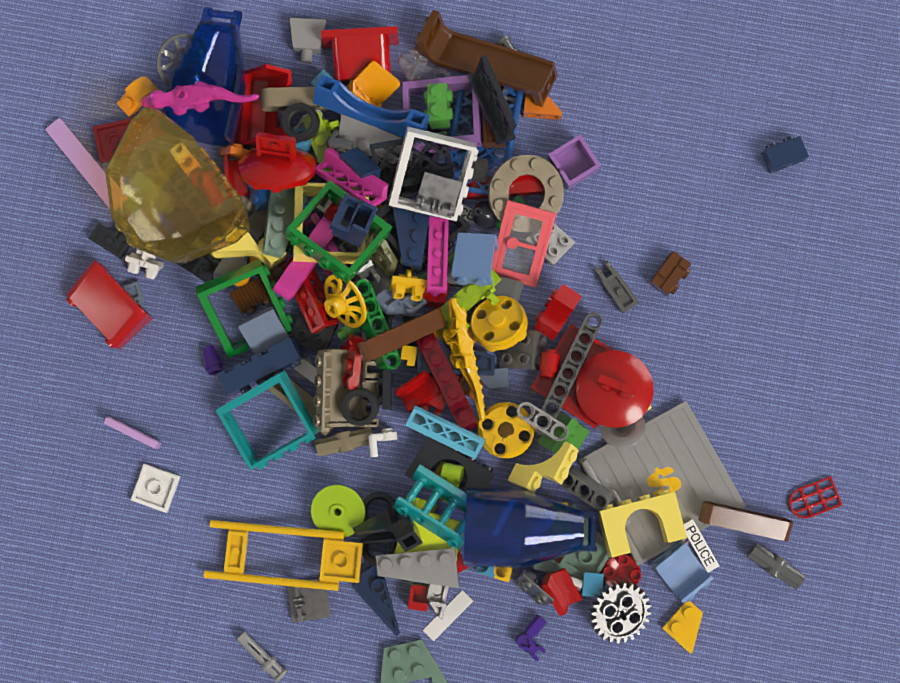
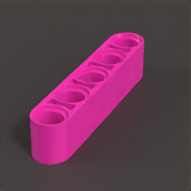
[273,217,335,301]

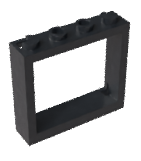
[376,184,471,275]

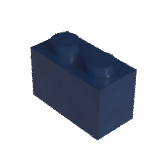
[761,135,809,174]

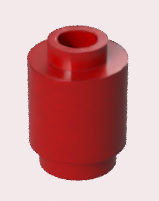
[539,349,561,378]

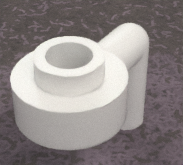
[369,428,398,457]

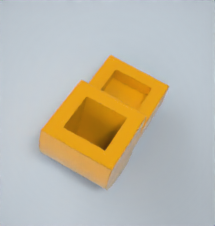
[116,76,159,117]

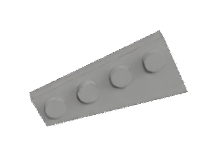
[338,114,414,161]
[376,548,459,588]

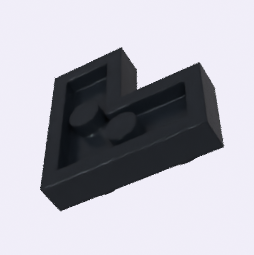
[88,217,142,260]

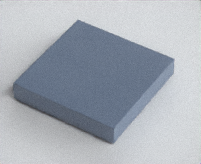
[237,307,290,355]

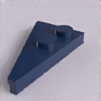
[351,566,400,637]

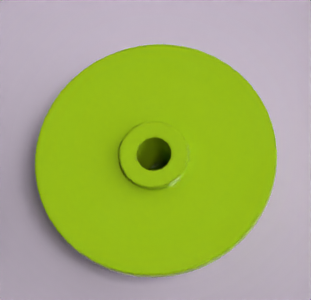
[311,485,365,538]

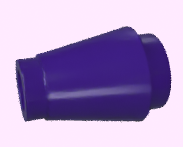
[203,345,224,375]

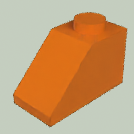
[523,93,562,120]

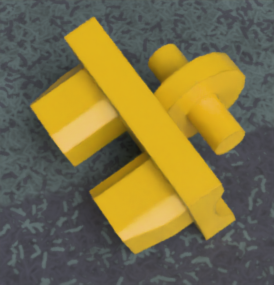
[389,269,427,301]

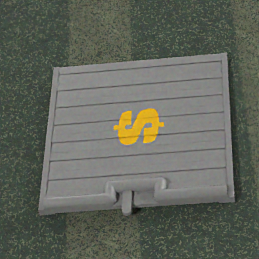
[579,401,746,566]

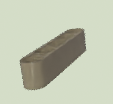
[260,86,348,112]

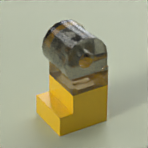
[387,345,418,368]

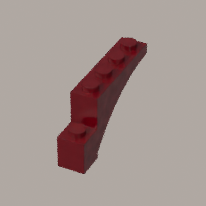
[416,332,479,431]

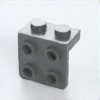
[499,330,547,372]

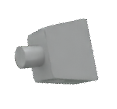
[290,18,327,64]

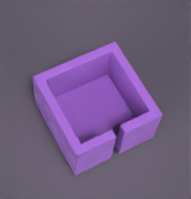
[547,134,601,191]

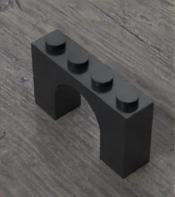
[405,436,495,502]

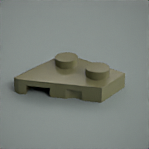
[366,229,398,277]

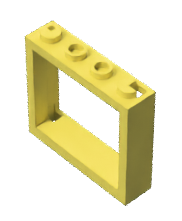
[293,183,369,264]

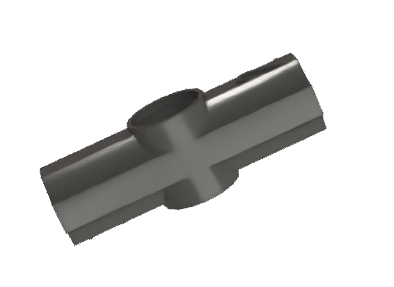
[747,543,806,590]

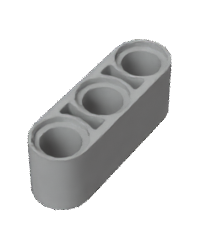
[516,402,568,441]

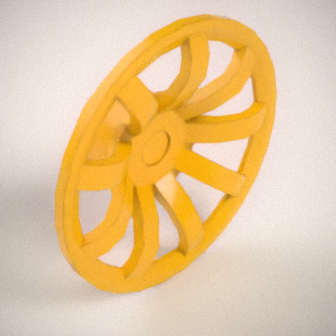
[324,274,367,328]

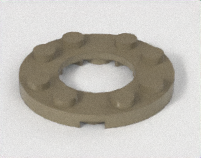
[488,155,564,232]

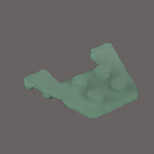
[533,504,609,581]
[380,639,448,683]

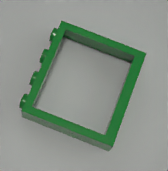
[285,180,392,284]
[195,259,293,358]

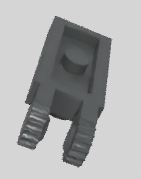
[594,260,639,314]

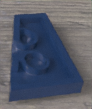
[391,206,430,268]

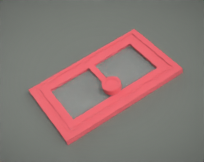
[492,200,556,288]

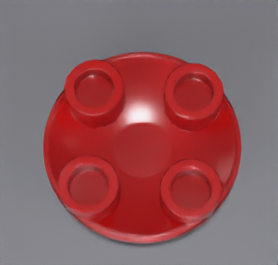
[602,554,642,587]

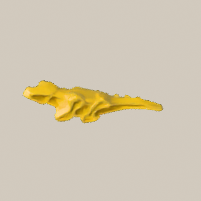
[443,298,485,421]

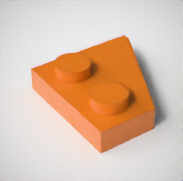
[219,143,256,159]

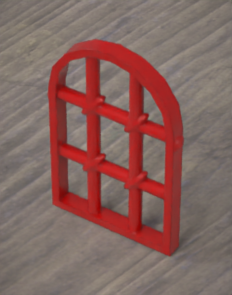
[788,476,842,519]

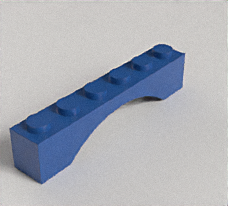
[313,75,430,144]

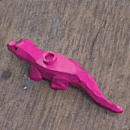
[142,81,259,115]

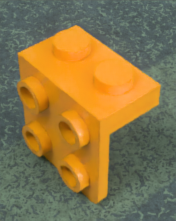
[348,61,400,108]

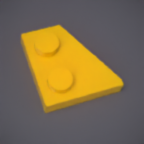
[662,601,703,654]

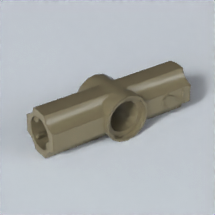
[315,427,373,457]

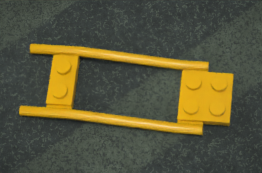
[204,520,363,591]

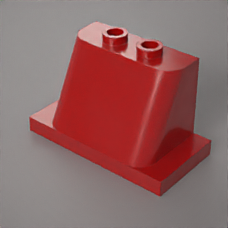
[321,26,399,84]

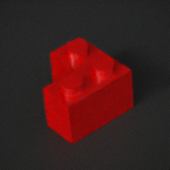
[534,284,582,340]

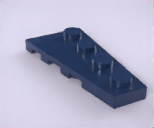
[417,340,495,376]

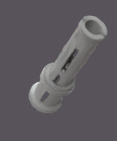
[237,631,288,683]

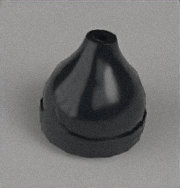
[472,201,500,229]

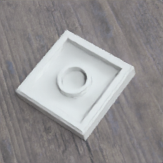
[130,464,181,513]

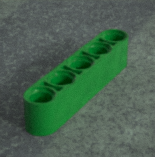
[349,279,401,370]

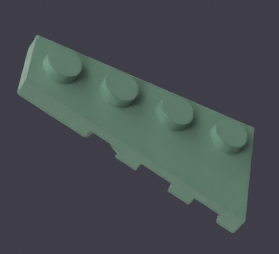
[262,188,307,259]

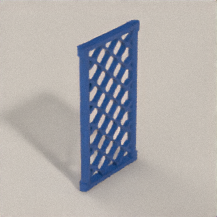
[444,72,523,196]

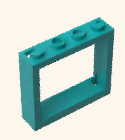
[216,371,319,471]

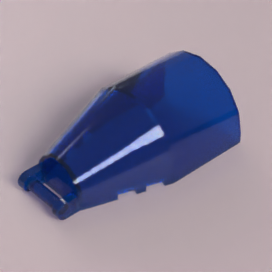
[158,7,246,146]
[463,487,598,568]

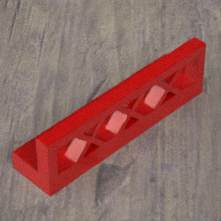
[281,257,339,334]

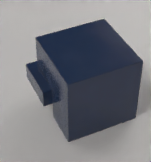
[329,193,378,247]

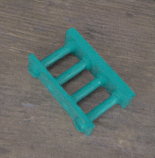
[393,465,487,550]

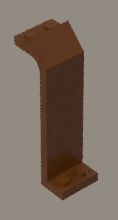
[414,10,558,107]

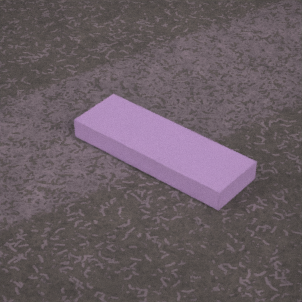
[104,417,162,449]

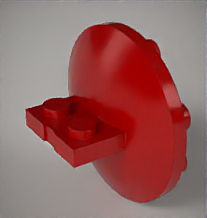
[238,132,316,193]
[575,350,654,428]

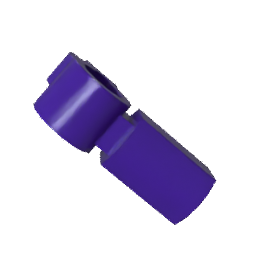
[516,614,547,661]

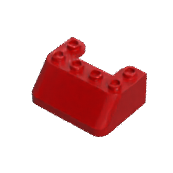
[231,64,292,148]

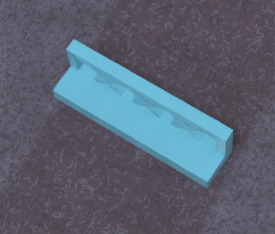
[405,405,485,459]

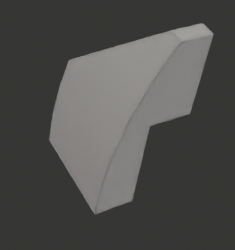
[426,584,449,620]

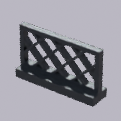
[468,55,517,146]
[370,131,454,189]

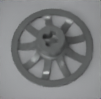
[156,33,211,88]

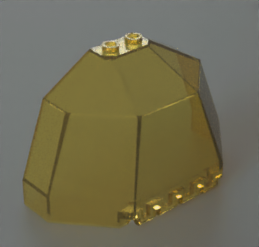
[105,107,250,263]

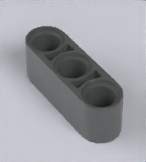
[561,468,614,510]

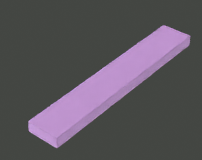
[45,117,127,211]

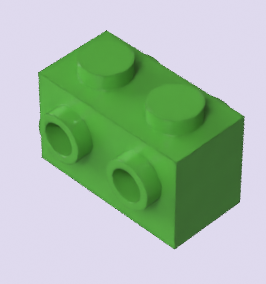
[424,83,453,129]

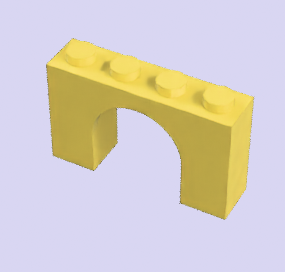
[597,489,687,557]

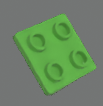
[537,412,589,454]

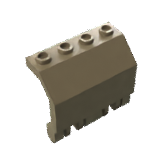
[313,349,380,432]

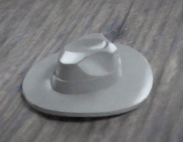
[599,417,646,448]

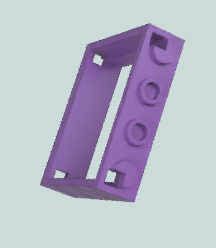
[402,75,483,153]

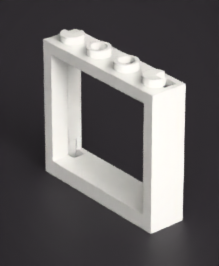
[388,126,479,221]

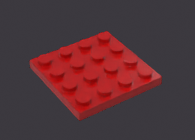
[530,323,613,429]

